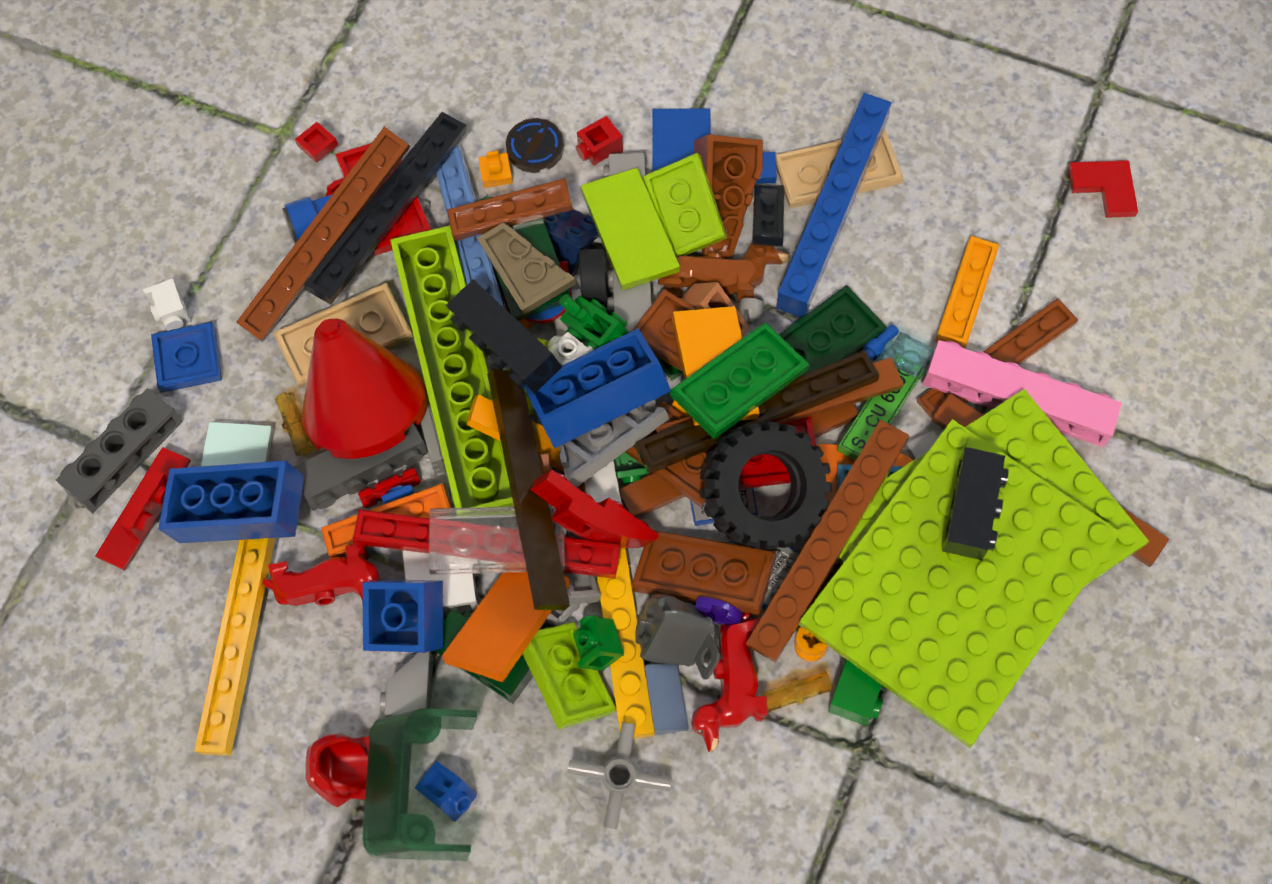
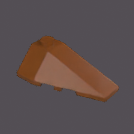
[694,134,763,258]

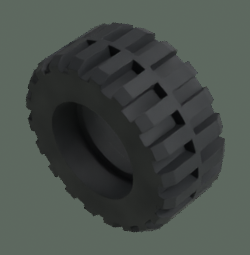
[699,422,832,549]

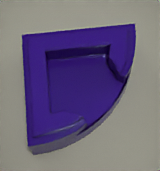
[695,597,743,624]

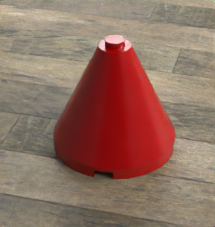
[302,318,428,459]

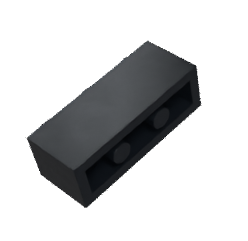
[942,447,1009,560]

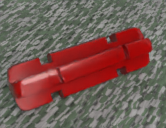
[358,467,421,508]

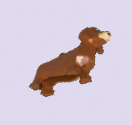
[658,243,790,303]

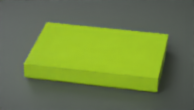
[643,153,727,258]
[522,622,616,730]

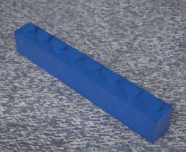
[776,93,892,318]

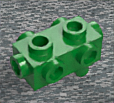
[559,294,629,350]

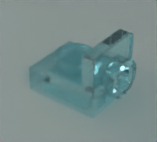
[881,332,934,378]

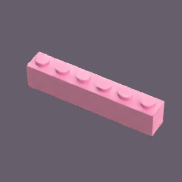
[922,340,1122,447]

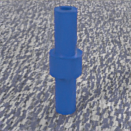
[863,324,899,361]

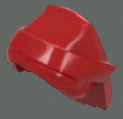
[305,733,391,808]

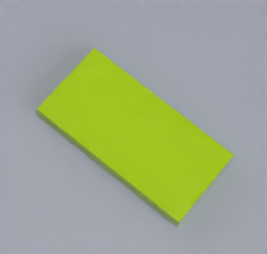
[580,168,680,291]

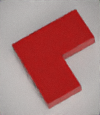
[1068,160,1138,218]

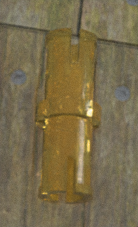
[274,392,315,456]
[761,671,832,713]

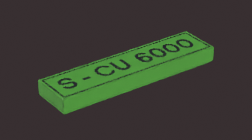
[837,355,925,461]

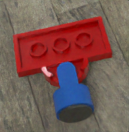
[282,143,431,256]

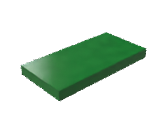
[670,322,810,439]

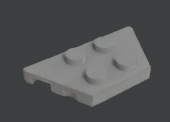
[558,406,669,487]

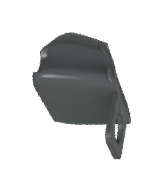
[635,594,720,680]

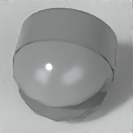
[738,298,764,322]

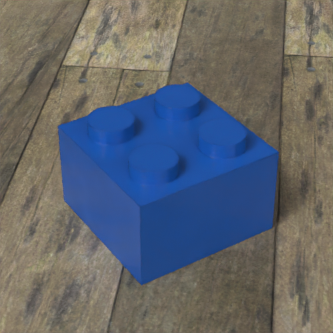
[363,580,443,653]

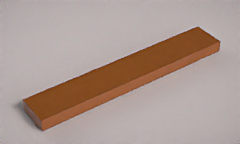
[917,298,1078,419]

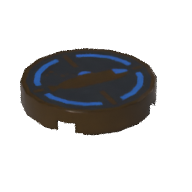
[505,118,564,173]

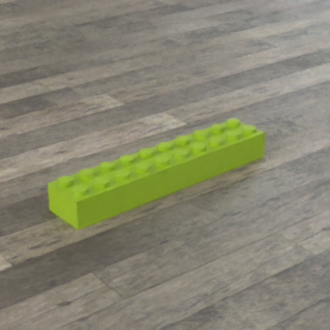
[390,225,516,525]

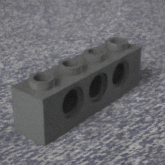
[56,388,182,514]

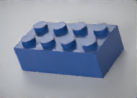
[524,328,671,448]
[158,460,304,543]

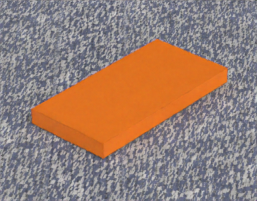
[442,565,570,682]

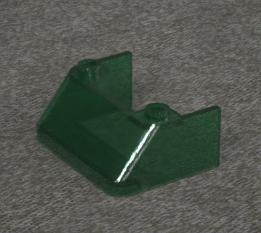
[362,708,477,861]

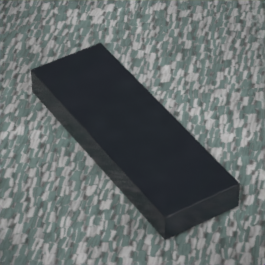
[752,185,784,247]

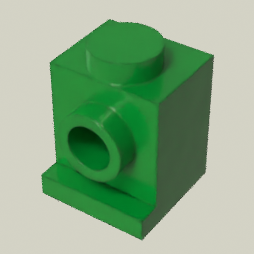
[573,615,624,671]

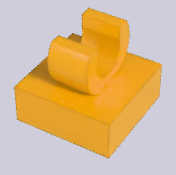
[478,150,513,188]

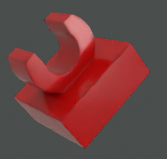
[295,122,338,163]

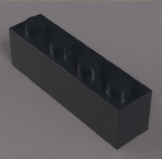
[446,279,562,394]

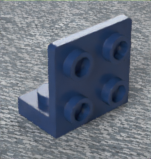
[543,209,600,276]

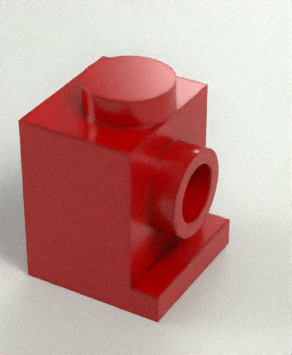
[576,115,623,166]

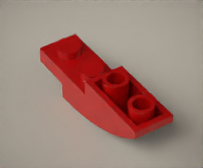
[530,470,659,548]

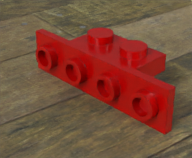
[95,447,191,571]

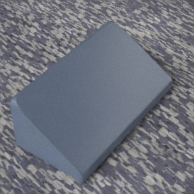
[644,664,689,736]

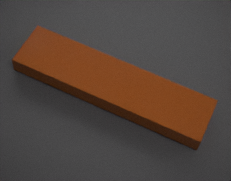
[447,178,573,241]

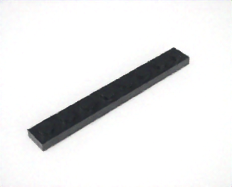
[304,112,467,305]

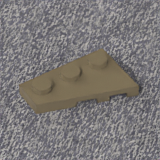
[477,222,577,315]

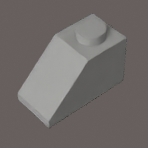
[380,651,434,723]

